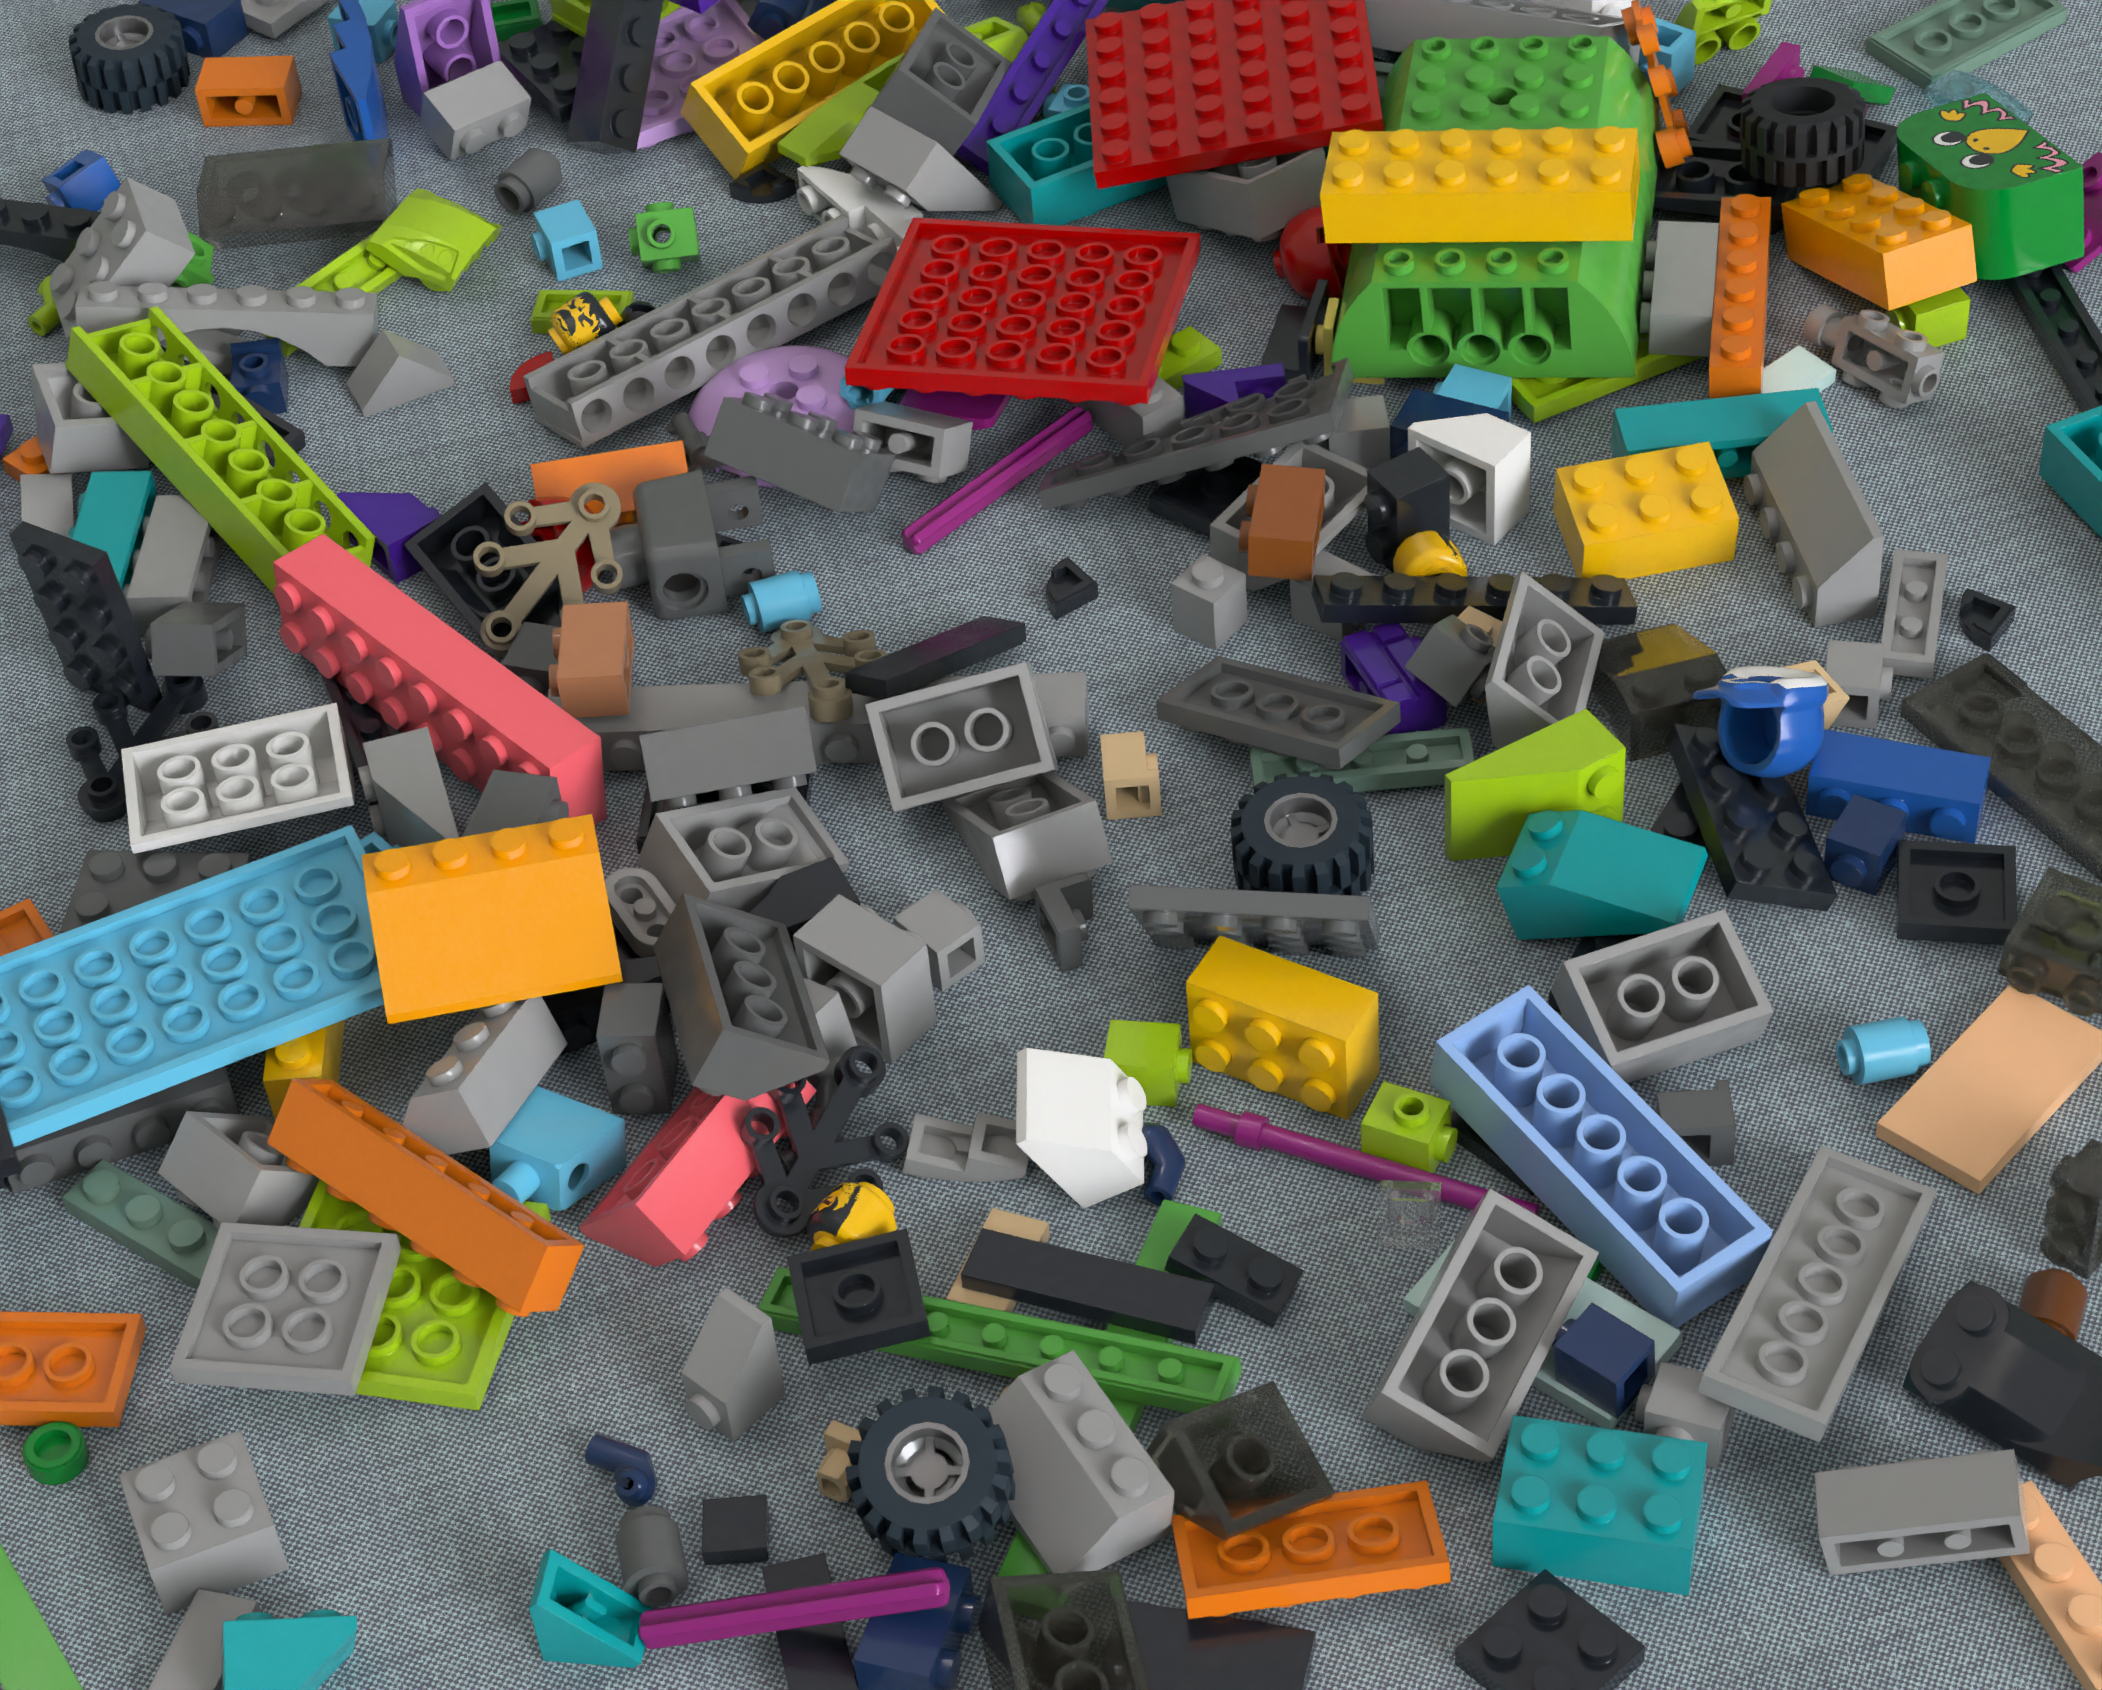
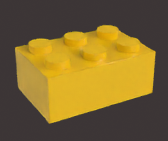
[1553,441,1739,580]
[1186,935,1380,1120]

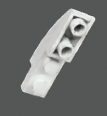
[797,166,923,252]

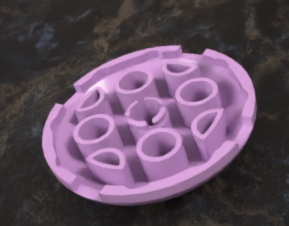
[689,345,885,487]

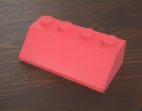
[578,1081,817,1267]

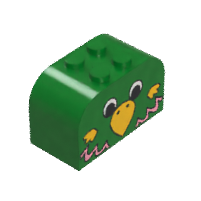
[1896,93,2084,280]

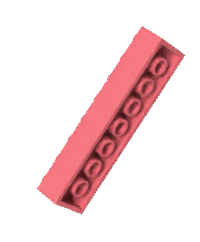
[273,534,607,826]

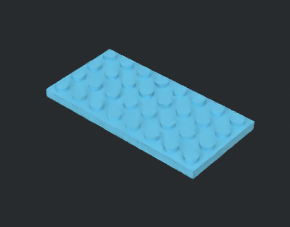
[0,825,384,1147]

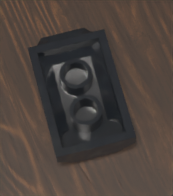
[1653,140,1797,236]
[404,482,563,640]
[1902,1280,2102,1492]

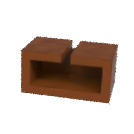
[1239,464,1326,581]

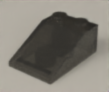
[1591,623,1727,762]

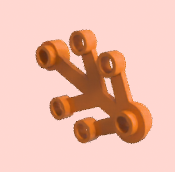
[1621,0,1693,169]

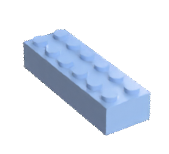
[1429,985,1773,1328]

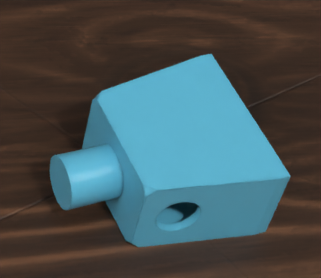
[489,1086,626,1211]

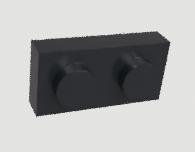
[1164,1213,1304,1327]

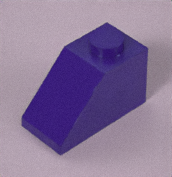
[336,492,441,584]

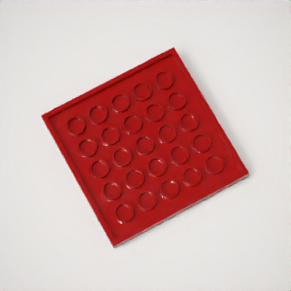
[1085,0,1385,189]
[844,218,1201,406]

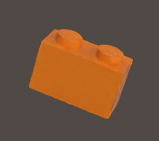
[195,55,302,127]

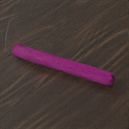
[901,406,1093,555]
[638,1567,951,1649]

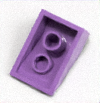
[394,0,501,116]

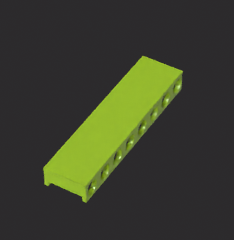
[65,306,376,594]

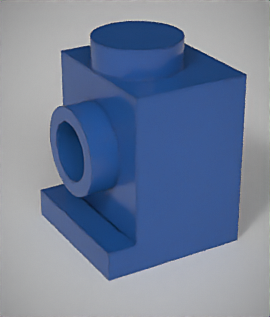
[42,149,121,211]

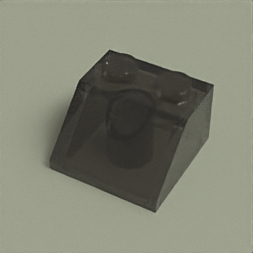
[1146,1381,1335,1540]

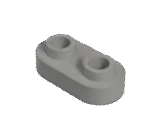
[605,867,676,958]

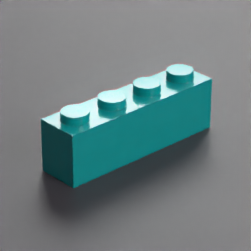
[1610,388,1833,479]
[68,471,158,593]

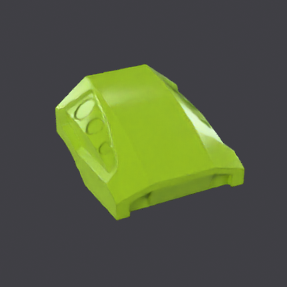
[1675,0,1772,65]
[365,188,503,292]

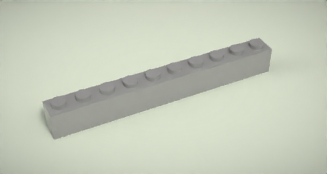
[548,672,1089,771]

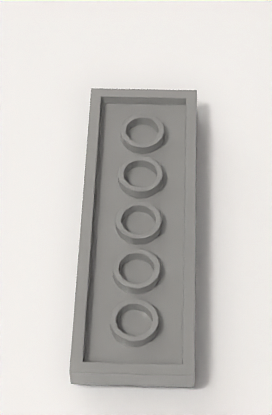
[1697,1145,1937,1443]

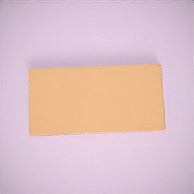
[1876,982,2102,1195]

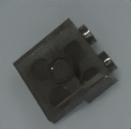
[1998,867,2102,1016]
[2040,1138,2102,1280]

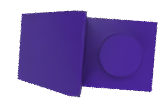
[1182,363,1286,419]

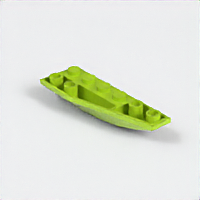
[777,16,1056,167]

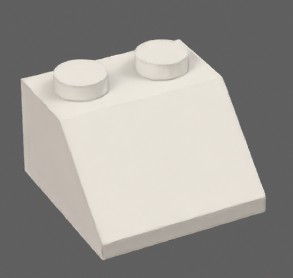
[1408,413,1531,546]
[1016,1048,1147,1209]

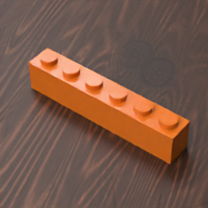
[1709,194,1771,399]
[267,1079,585,1317]

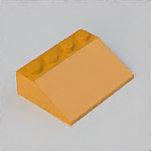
[362,814,623,1024]

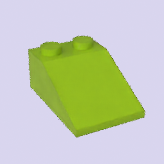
[1445,708,1626,861]

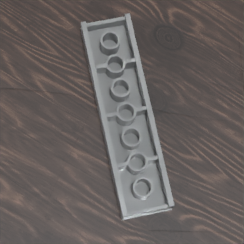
[523,214,897,449]

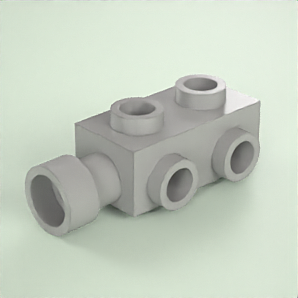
[1803,304,1945,408]

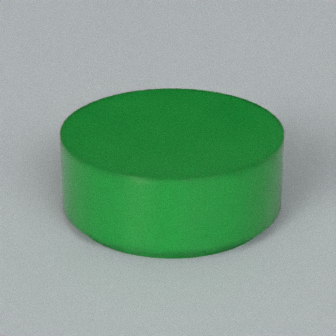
[22,1421,89,1485]

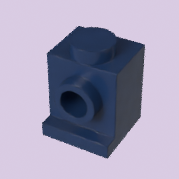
[230,338,289,414]

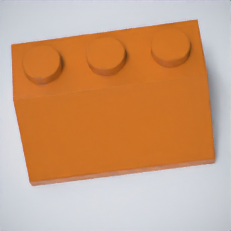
[530,440,689,527]

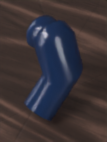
[1142,1122,1186,1206]
[585,1434,658,1507]

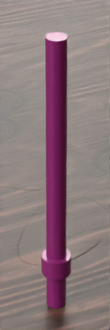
[1192,1103,1540,1216]

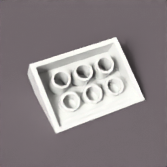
[121,703,355,854]

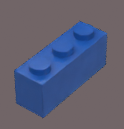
[1806,729,1991,844]

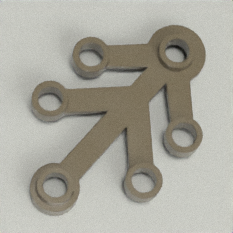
[473,482,623,657]
[738,620,887,722]

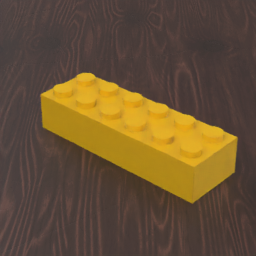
[680,0,945,180]
[1320,126,1640,243]

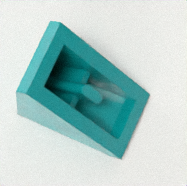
[529,1549,654,1668]

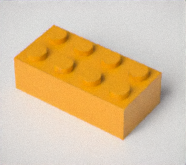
[1781,174,1977,311]

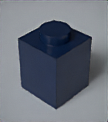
[1824,794,1907,896]
[1552,1302,1655,1419]

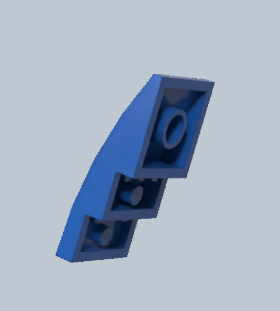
[329,0,388,176]

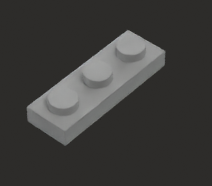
[1881,549,1948,679]

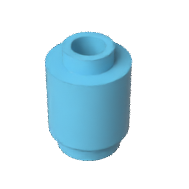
[741,570,822,633]
[1836,1016,1931,1085]

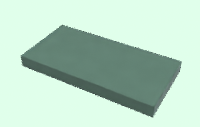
[1865,0,2068,93]

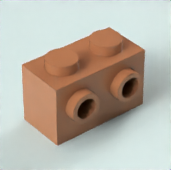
[549,601,635,718]

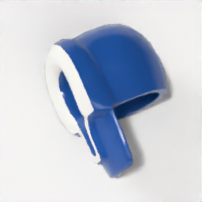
[1692,666,1829,778]

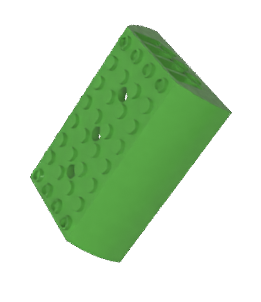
[1331,34,1662,378]

